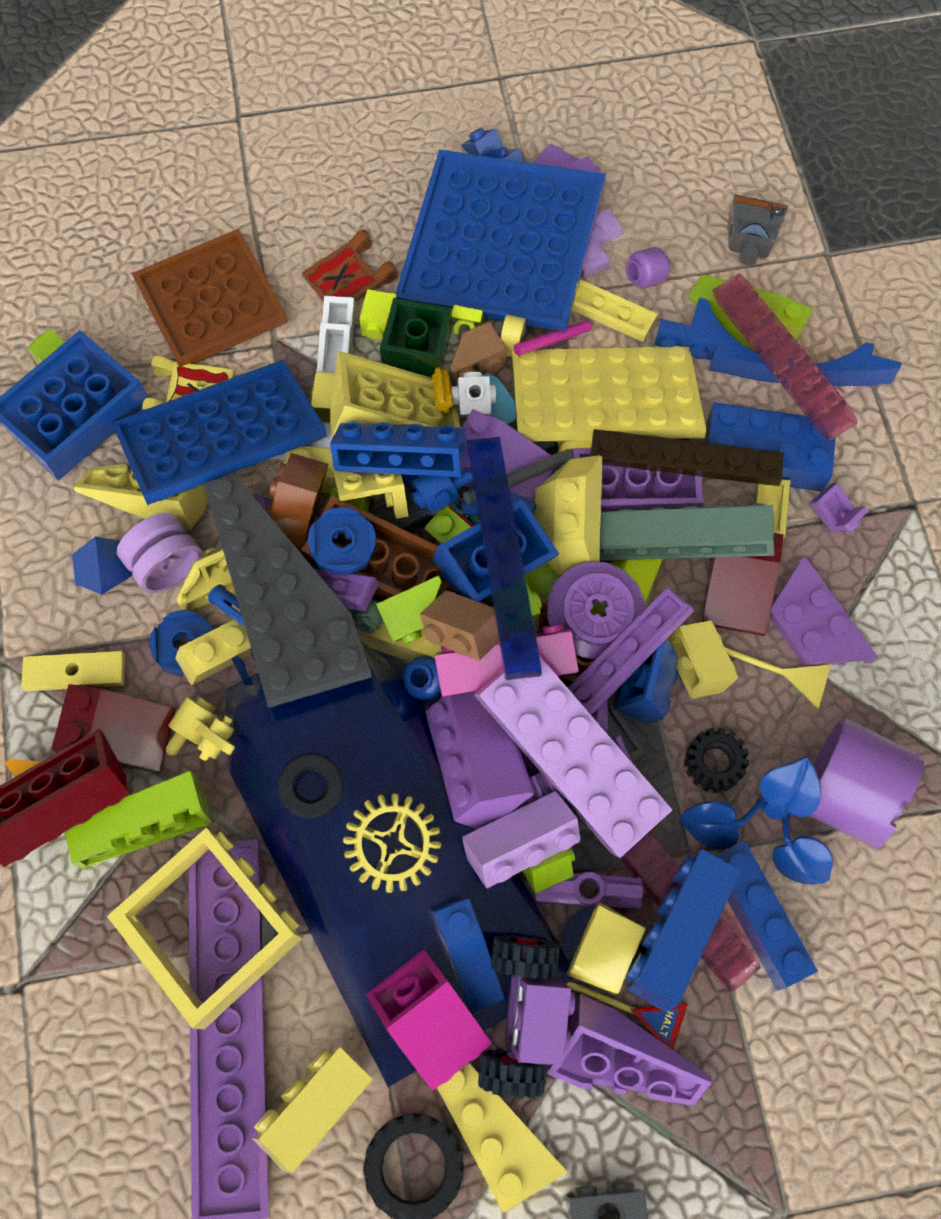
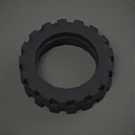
[363,1113,464,1219]

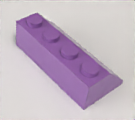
[572,448,704,512]
[425,690,534,830]

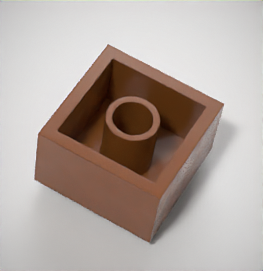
[266,453,328,547]

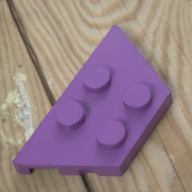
[769,557,878,667]

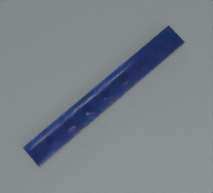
[467,437,542,680]

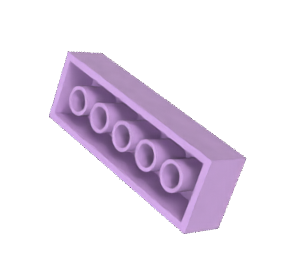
[474,648,672,858]

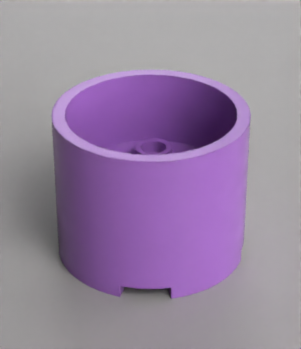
[809,717,924,849]

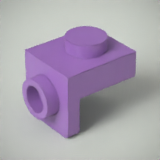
[810,483,868,532]

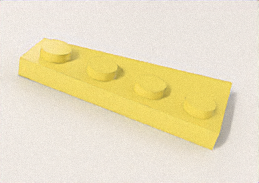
[437,1063,567,1213]

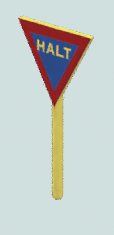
[566,981,688,1050]

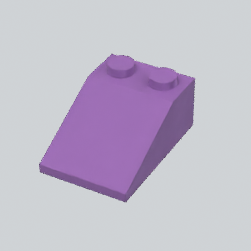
[450,409,555,503]

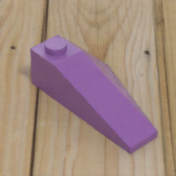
[546,994,712,1106]

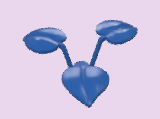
[680,756,833,885]

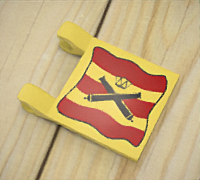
[142,356,234,410]

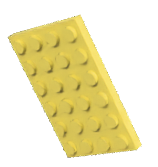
[512,346,706,442]

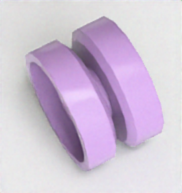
[116,513,203,594]

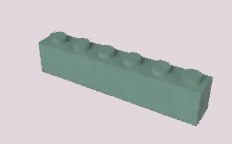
[599,503,774,561]

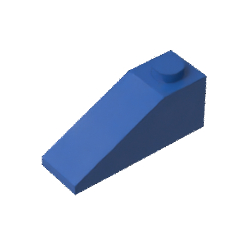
[431,896,504,1014]

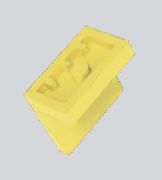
[332,463,409,519]

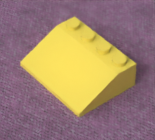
[330,351,461,436]

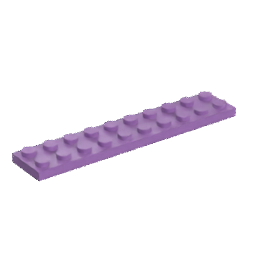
[189,839,270,1219]

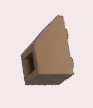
[450,321,506,387]

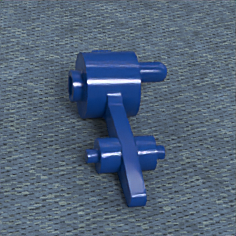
[401,469,474,516]

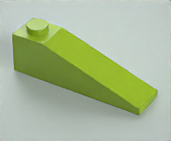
[688,274,813,362]

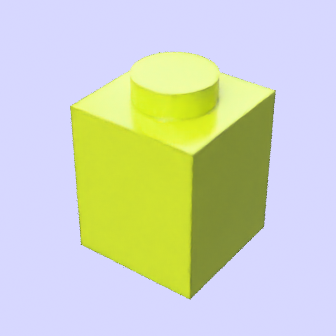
[359,289,397,340]

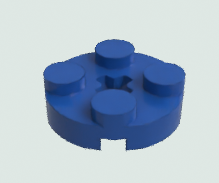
[308,507,376,575]
[149,610,214,676]

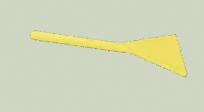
[724,647,831,709]

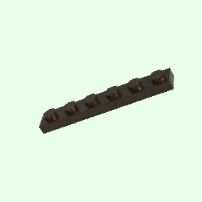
[590,429,784,486]

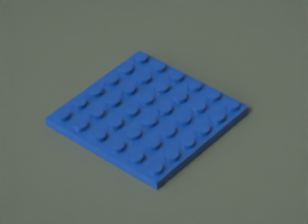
[395,150,606,332]

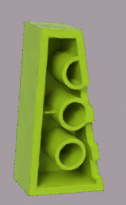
[64,771,214,869]

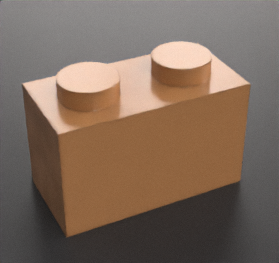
[420,590,505,661]

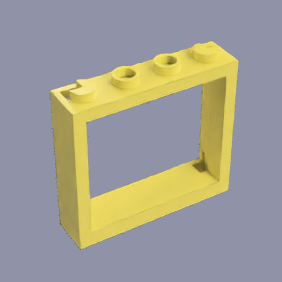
[107,828,303,1030]

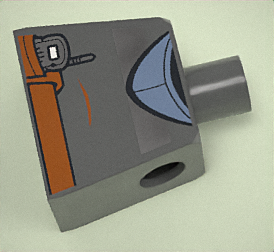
[728,194,788,265]

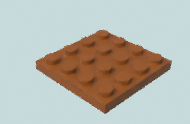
[132,229,288,367]

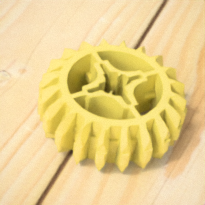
[343,793,441,893]

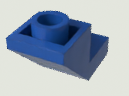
[461,127,523,161]

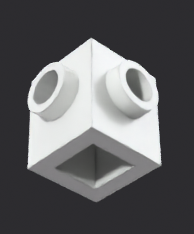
[452,372,496,419]

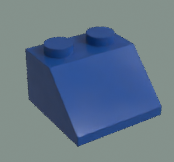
[614,639,679,724]

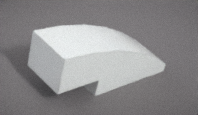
[317,296,356,373]

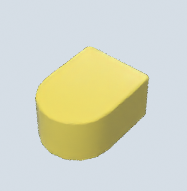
[501,315,526,357]

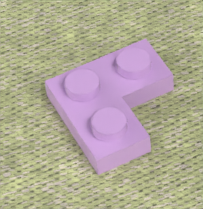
[581,208,623,278]

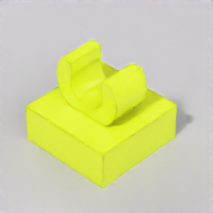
[452,305,485,337]

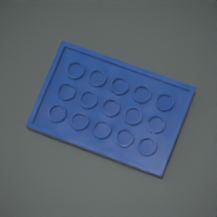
[111,360,327,505]

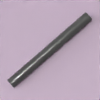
[463,449,573,505]

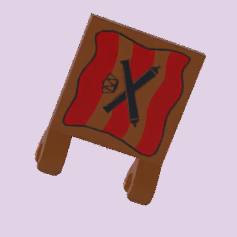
[302,229,398,303]

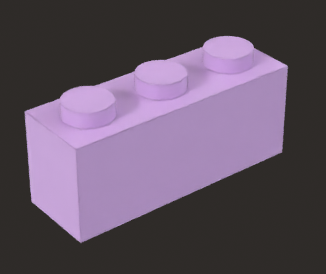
[462,791,580,889]

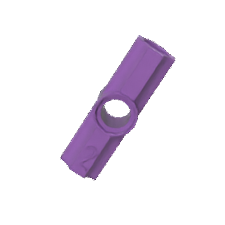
[535,872,643,910]

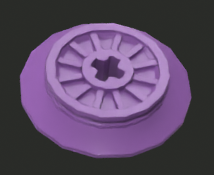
[547,562,645,659]

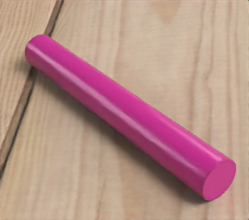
[514,320,592,356]

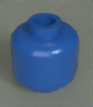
[403,656,442,700]

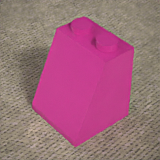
[366,949,492,1091]

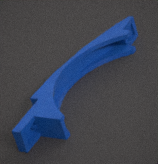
[654,298,902,387]

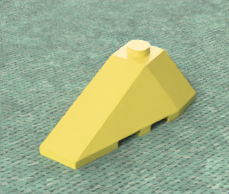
[73,464,207,531]

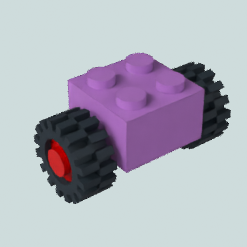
[478,935,575,1099]

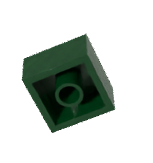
[380,298,452,377]

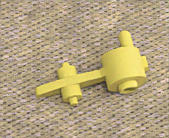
[166,697,236,761]

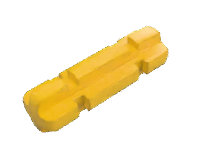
[432,367,453,413]

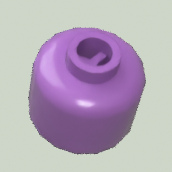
[626,247,671,289]

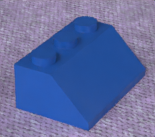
[433,499,559,602]

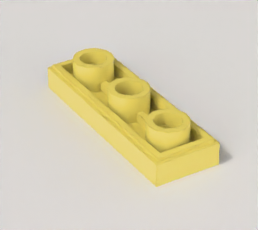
[21,651,125,691]

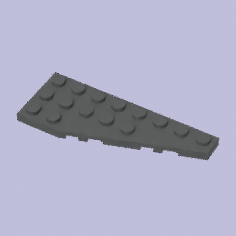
[204,475,371,708]

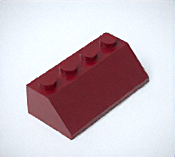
[0,728,130,867]

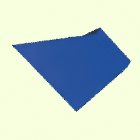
[72,536,133,595]

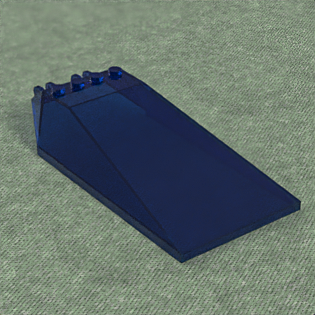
[225,638,574,1088]

